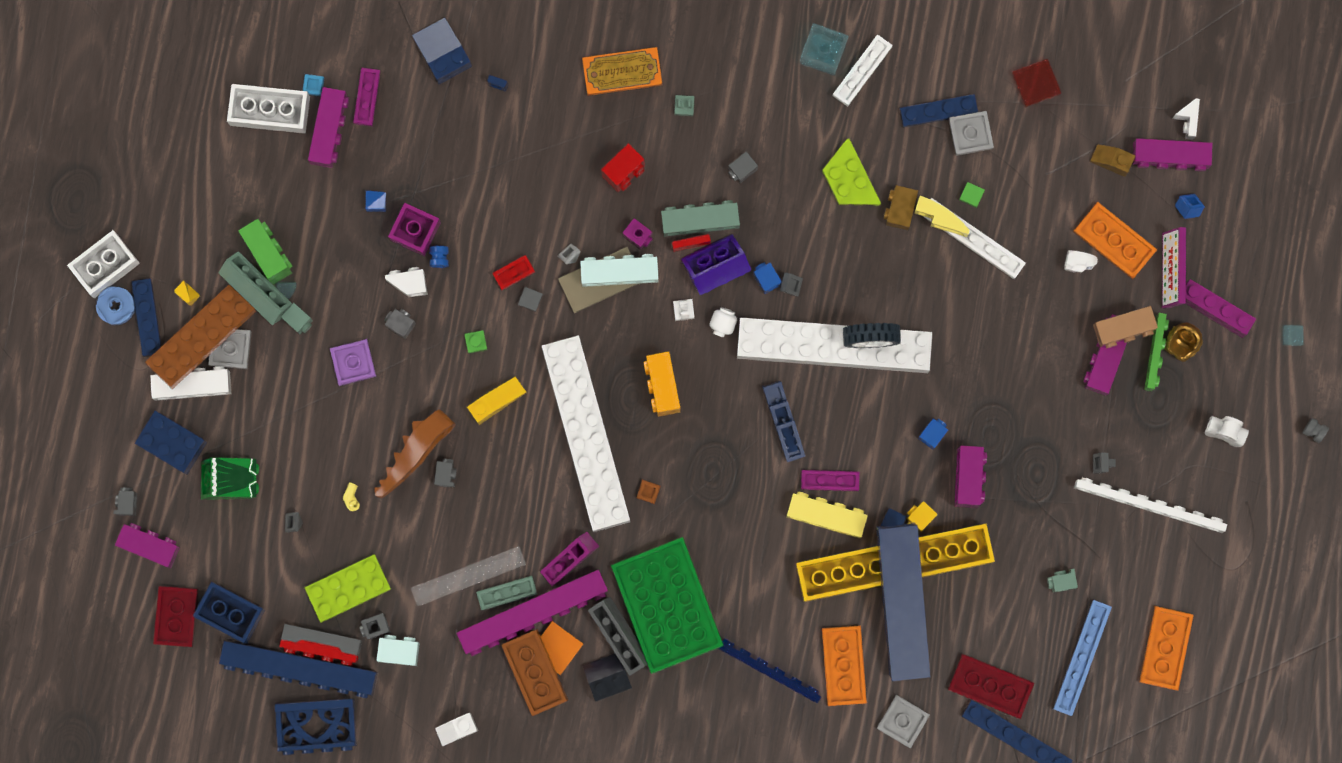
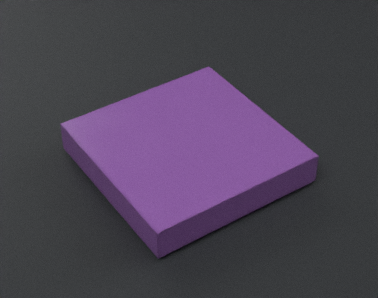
[330,339,377,386]

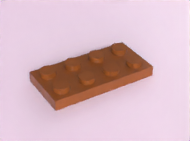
[501,629,568,716]

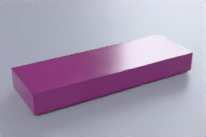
[353,68,381,127]
[801,470,860,491]

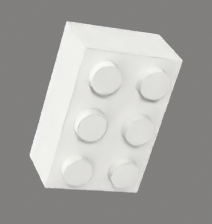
[67,230,140,298]

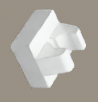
[673,299,694,321]

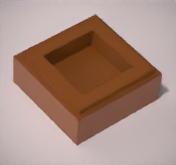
[636,480,661,505]

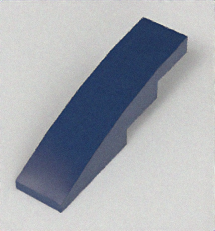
[762,381,806,462]

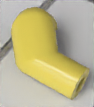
[343,482,360,511]

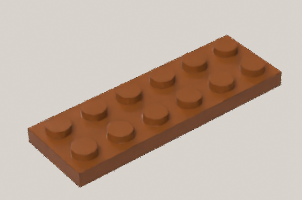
[145,285,256,389]

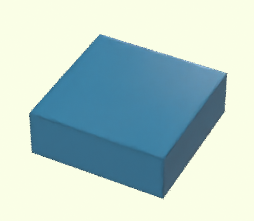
[303,74,325,96]

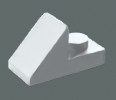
[1172,99,1200,140]

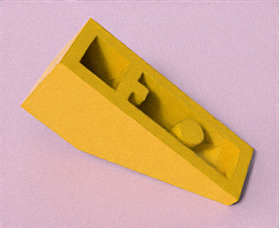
[467,377,527,425]

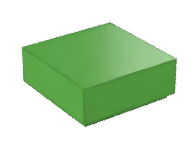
[960,182,985,208]

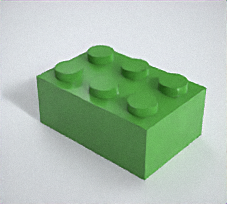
[238,219,293,285]

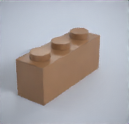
[1093,306,1158,349]

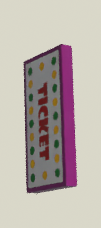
[1162,227,1186,309]

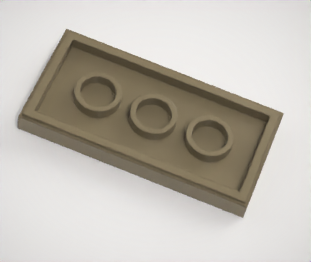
[558,247,640,314]

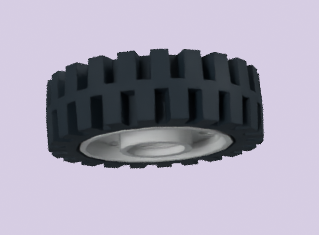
[843,323,901,348]

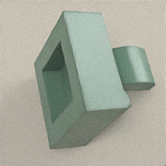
[674,95,694,116]

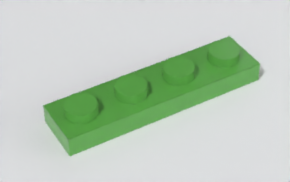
[1144,313,1169,391]

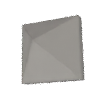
[558,243,581,264]

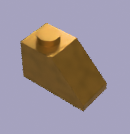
[1090,144,1135,177]

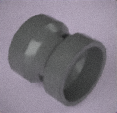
[1302,417,1329,444]

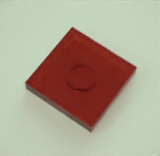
[1012,59,1061,108]

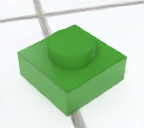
[465,330,487,354]

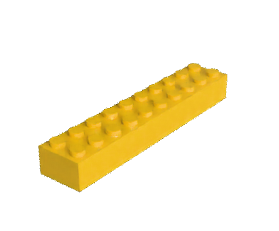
[796,524,995,602]

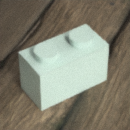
[377,635,420,666]

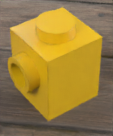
[907,501,938,532]

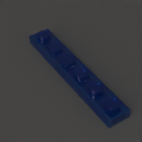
[718,639,821,704]

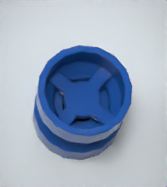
[430,246,449,268]

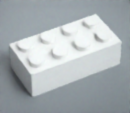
[227,84,310,133]

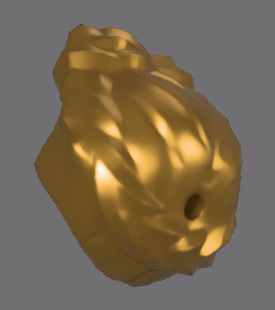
[1164,322,1203,362]

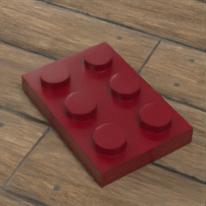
[153,586,198,647]

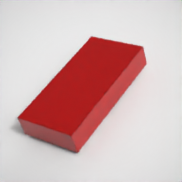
[672,234,711,252]

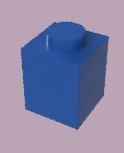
[753,262,782,294]
[918,419,948,450]

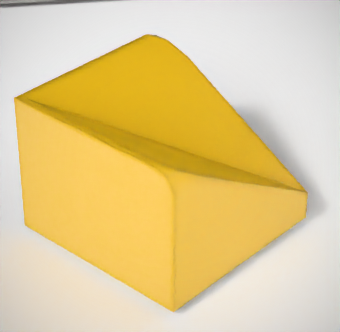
[174,281,200,306]

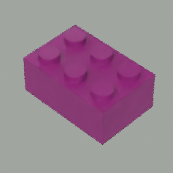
[954,446,987,508]

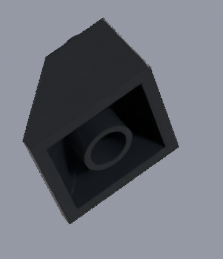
[582,654,632,702]

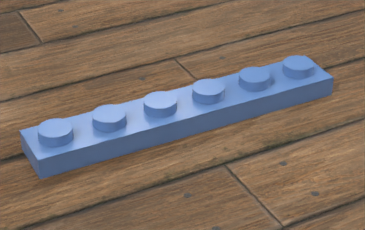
[1053,600,1112,716]

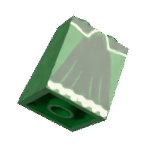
[201,458,259,500]

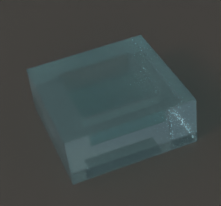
[1283,325,1304,346]

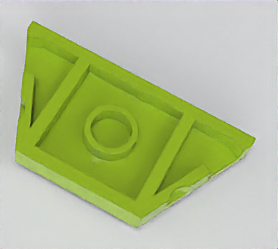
[822,138,881,206]

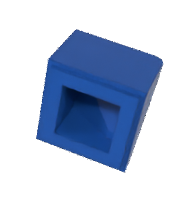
[366,191,386,212]
[1175,194,1205,219]

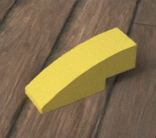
[914,196,970,237]

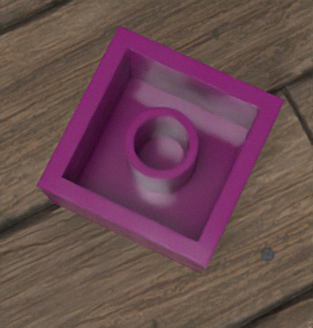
[388,203,441,257]

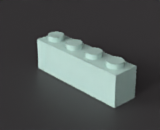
[580,254,659,287]

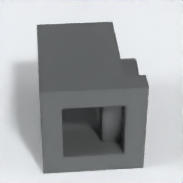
[434,459,457,488]
[113,488,138,516]
[359,613,391,640]

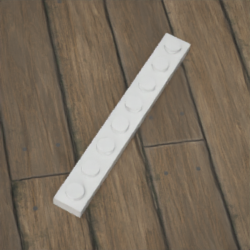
[1074,477,1227,533]

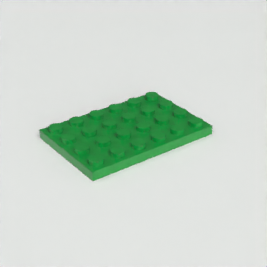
[611,537,724,674]

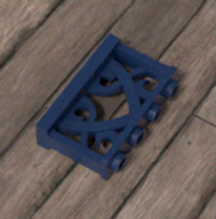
[275,699,357,755]

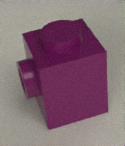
[622,218,653,250]

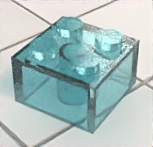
[800,23,849,76]

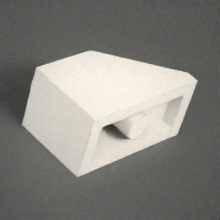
[435,713,478,746]

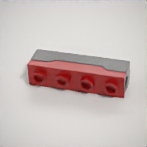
[279,624,362,666]

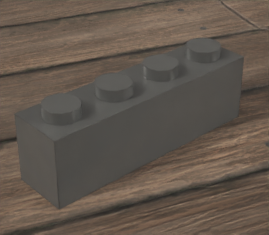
[588,597,648,676]

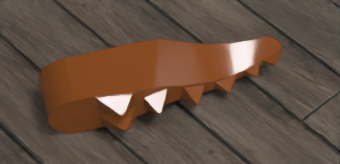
[374,409,456,498]

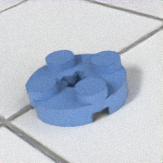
[96,287,136,325]

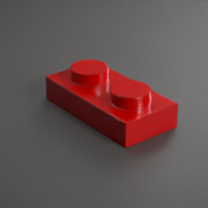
[492,255,535,291]

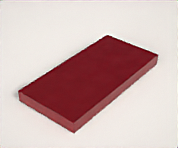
[948,654,1035,719]

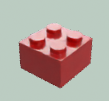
[601,143,645,192]

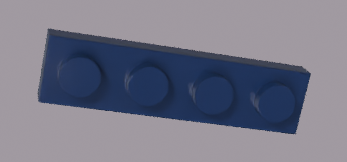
[900,94,978,128]
[132,278,162,357]

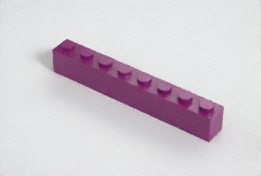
[457,570,608,657]

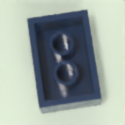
[135,411,208,475]
[193,582,265,644]

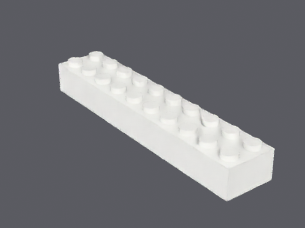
[737,318,932,373]
[542,335,630,532]

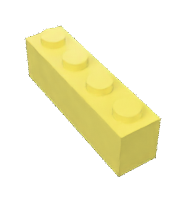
[787,492,868,539]

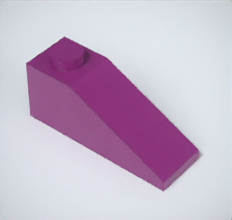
[540,532,599,587]

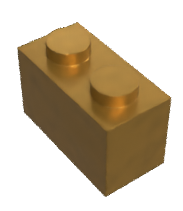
[884,185,918,230]

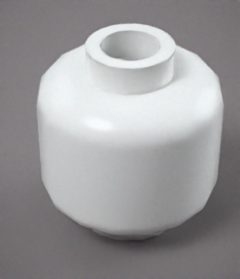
[710,307,737,337]

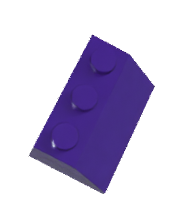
[681,234,751,295]

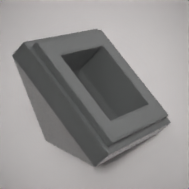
[285,512,303,533]

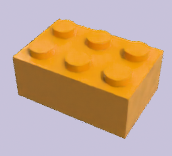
[644,352,680,417]

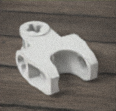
[1204,416,1249,447]

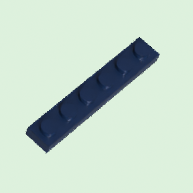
[961,700,1073,763]

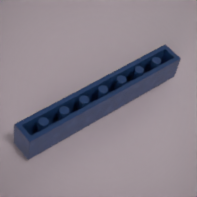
[219,641,378,698]

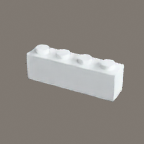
[150,366,231,401]

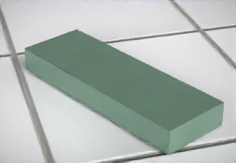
[476,576,538,611]

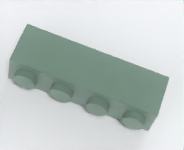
[661,200,740,237]
[218,251,292,325]

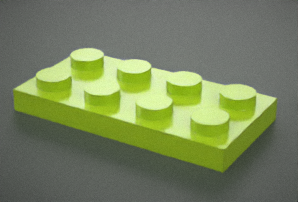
[305,554,391,623]

